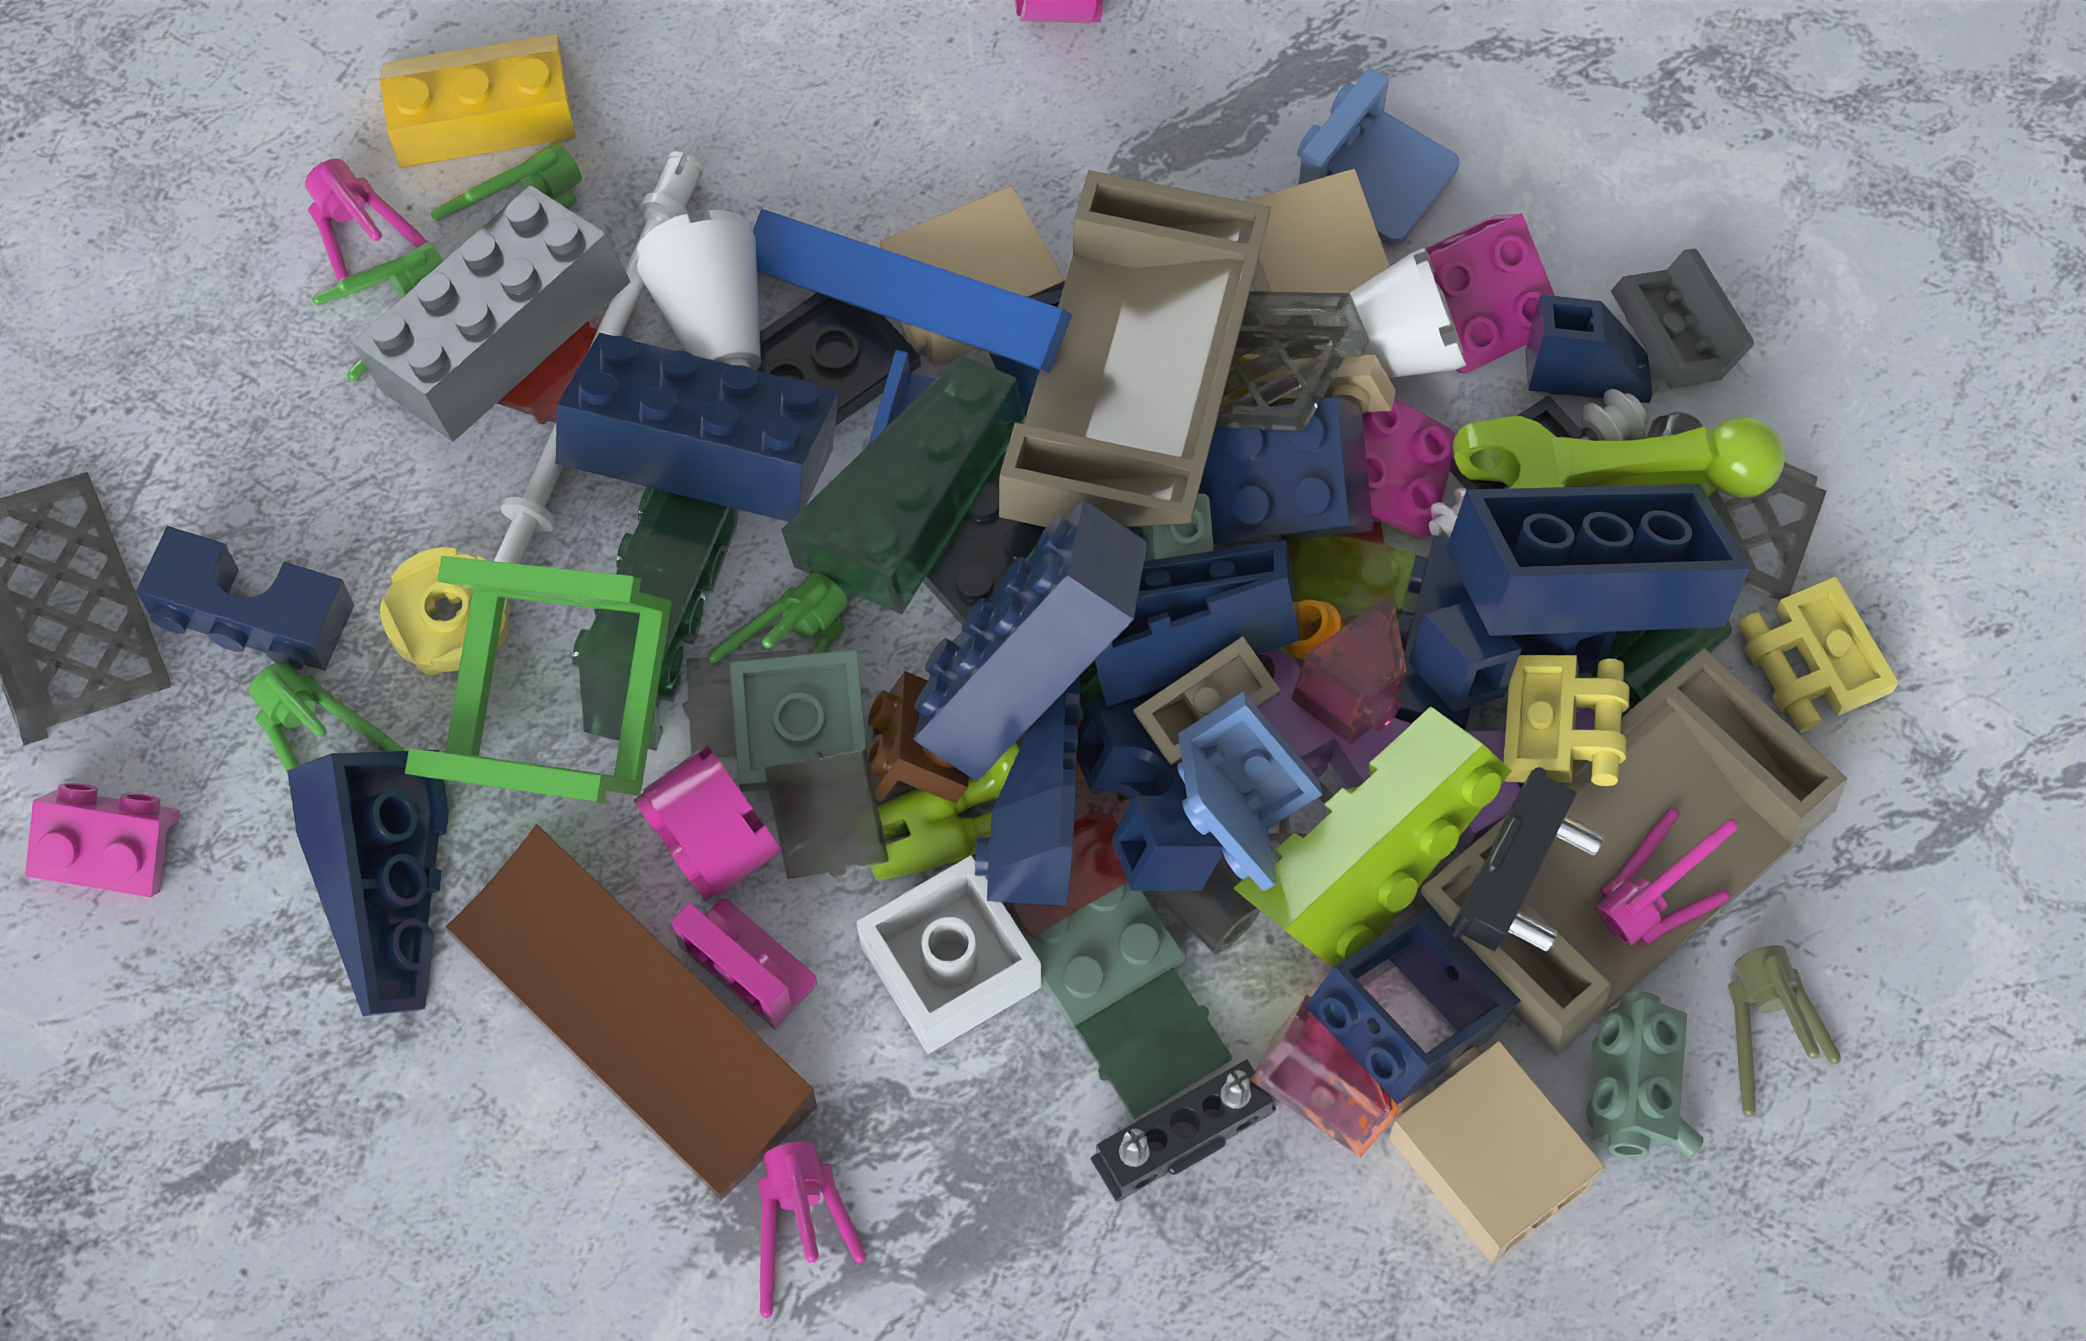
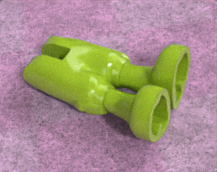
[853,742,1019,881]

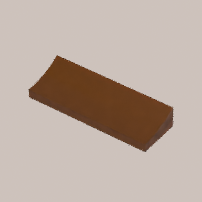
[446,824,817,1201]

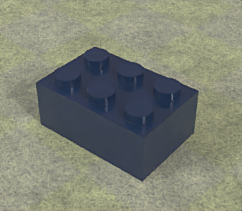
[1199,397,1373,551]

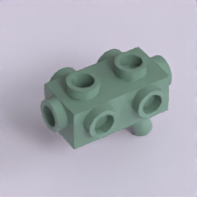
[1586,991,1704,1158]

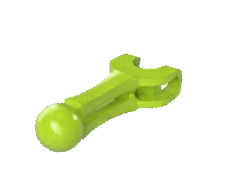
[1452,416,1785,498]

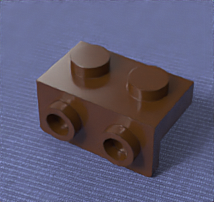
[864,671,969,804]

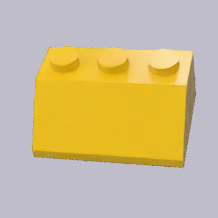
[380,33,576,168]

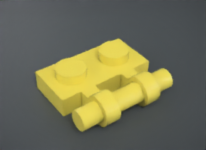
[1738,576,1899,733]
[1503,655,1630,786]

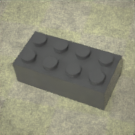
[351,185,631,442]

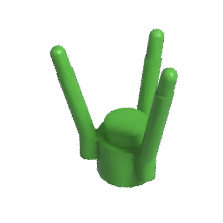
[431,142,582,220]
[312,242,443,381]
[708,572,849,663]
[249,661,405,775]

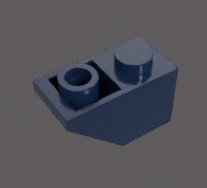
[1525,294,1652,404]

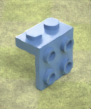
[1297,67,1459,245]
[1177,691,1322,891]

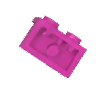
[671,898,817,1030]

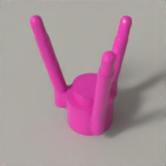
[305,159,428,282]
[1596,808,1738,946]
[758,1141,867,1318]

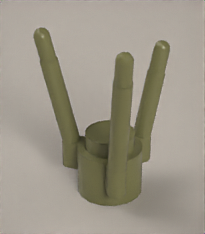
[1727,945,1841,1117]

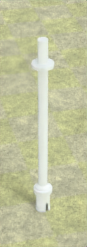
[494,151,704,564]

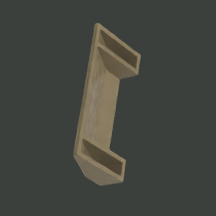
[999,170,1271,527]
[1421,648,1847,1055]

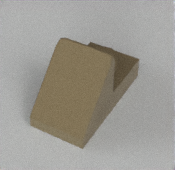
[1133,637,1281,766]

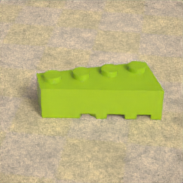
[1233,707,1512,968]

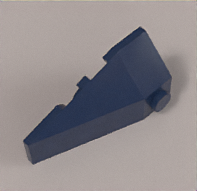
[975,675,1080,906]
[287,750,449,1017]

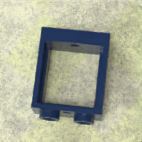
[1305,906,1521,1105]

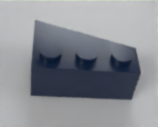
[1095,540,1300,707]

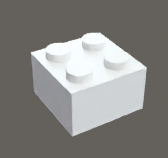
[856,855,1041,1054]

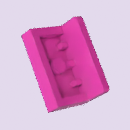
[25,783,180,897]

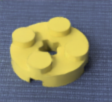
[380,547,511,675]

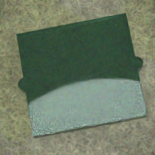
[1075,968,1232,1119]

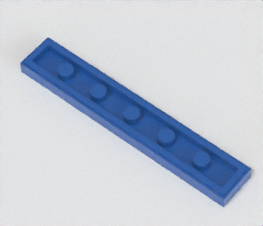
[753,208,1072,373]

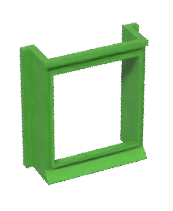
[405,556,672,803]

